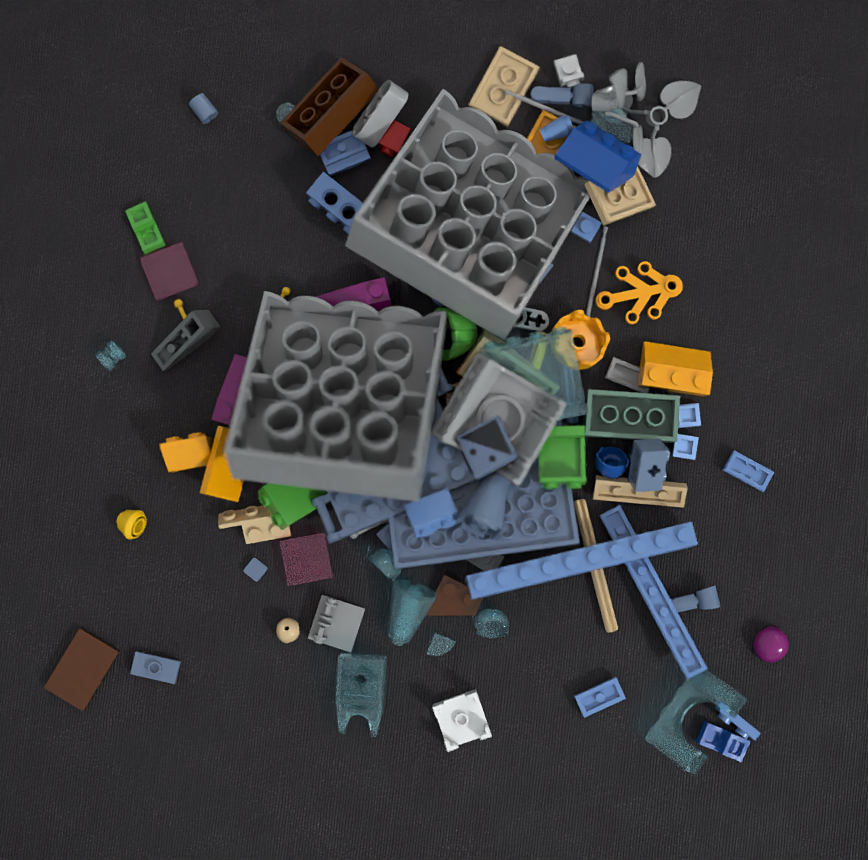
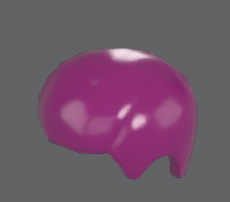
[753,626,789,663]

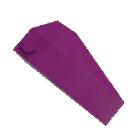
[315,277,392,311]

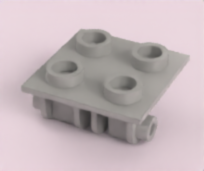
[308,595,365,652]

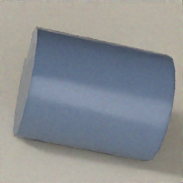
[189,93,218,124]

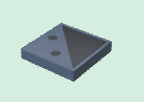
[457,415,519,479]

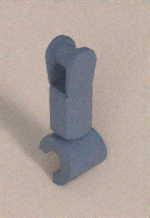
[531,84,594,107]
[671,585,720,612]

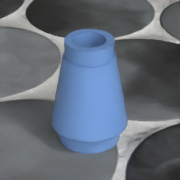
[540,115,574,142]

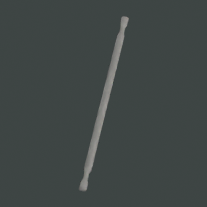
[505,89,583,125]
[586,227,608,317]

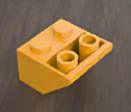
[160,432,213,472]

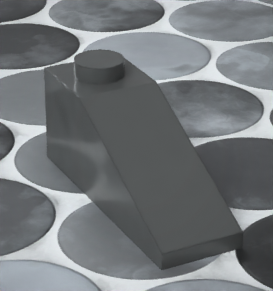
[151,310,220,371]

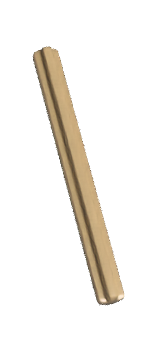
[573,499,618,633]

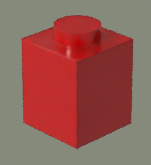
[378,120,411,157]

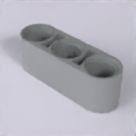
[352,80,408,147]

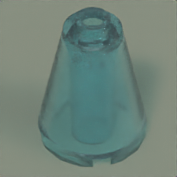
[388,579,437,646]

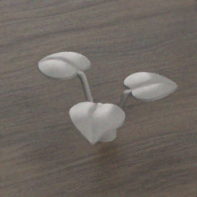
[592,62,646,153]
[595,81,701,178]

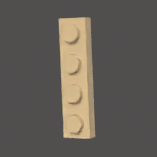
[593,475,687,508]

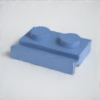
[320,131,371,177]

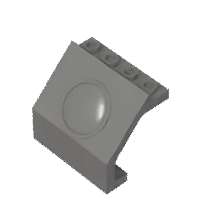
[431,352,567,485]

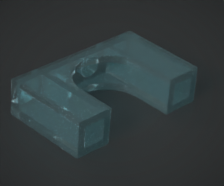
[645,670,748,776]

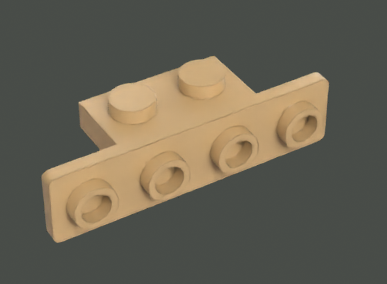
[218,506,291,544]

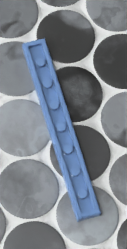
[599,505,708,680]

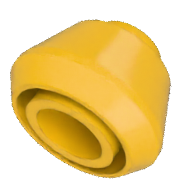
[117,510,147,540]

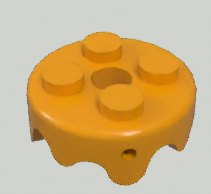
[550,310,610,370]

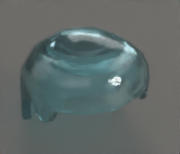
[367,548,401,581]
[474,608,509,639]

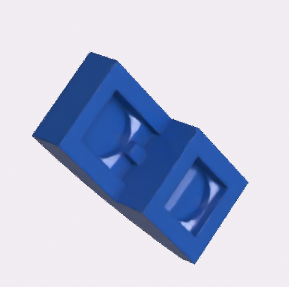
[696,721,750,762]

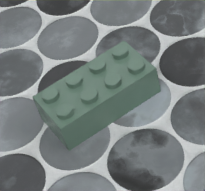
[583,389,680,443]

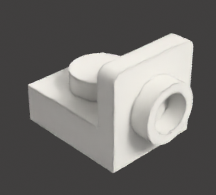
[554,55,585,89]

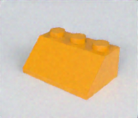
[637,341,713,397]

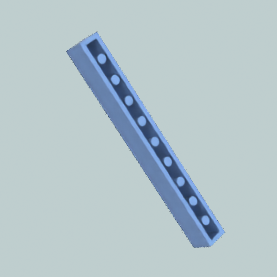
[466,522,698,600]

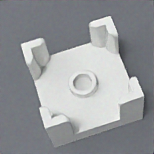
[433,689,492,752]

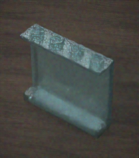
[480,327,588,420]

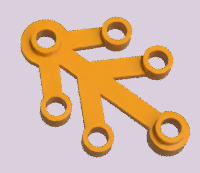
[595,261,683,325]

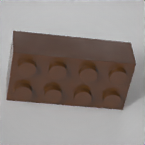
[280,57,379,156]

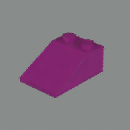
[211,354,248,425]

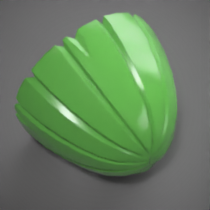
[434,307,478,361]

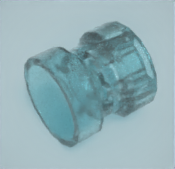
[95,339,127,371]

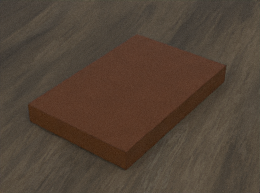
[44,628,120,711]

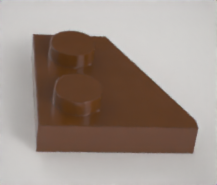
[425,574,484,616]

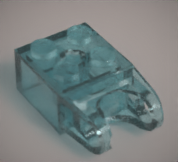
[335,652,387,737]

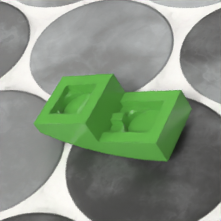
[125,201,166,255]

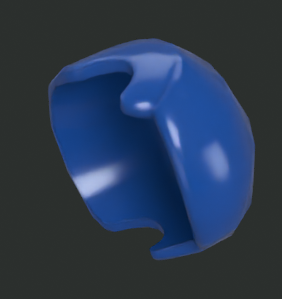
[595,446,630,478]

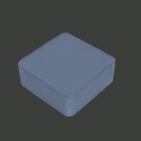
[243,557,268,582]

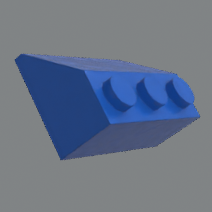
[554,121,642,193]

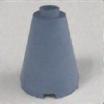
[456,472,508,540]

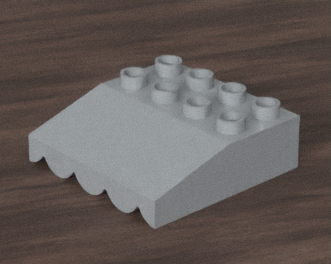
[345,89,590,341]
[225,291,447,502]

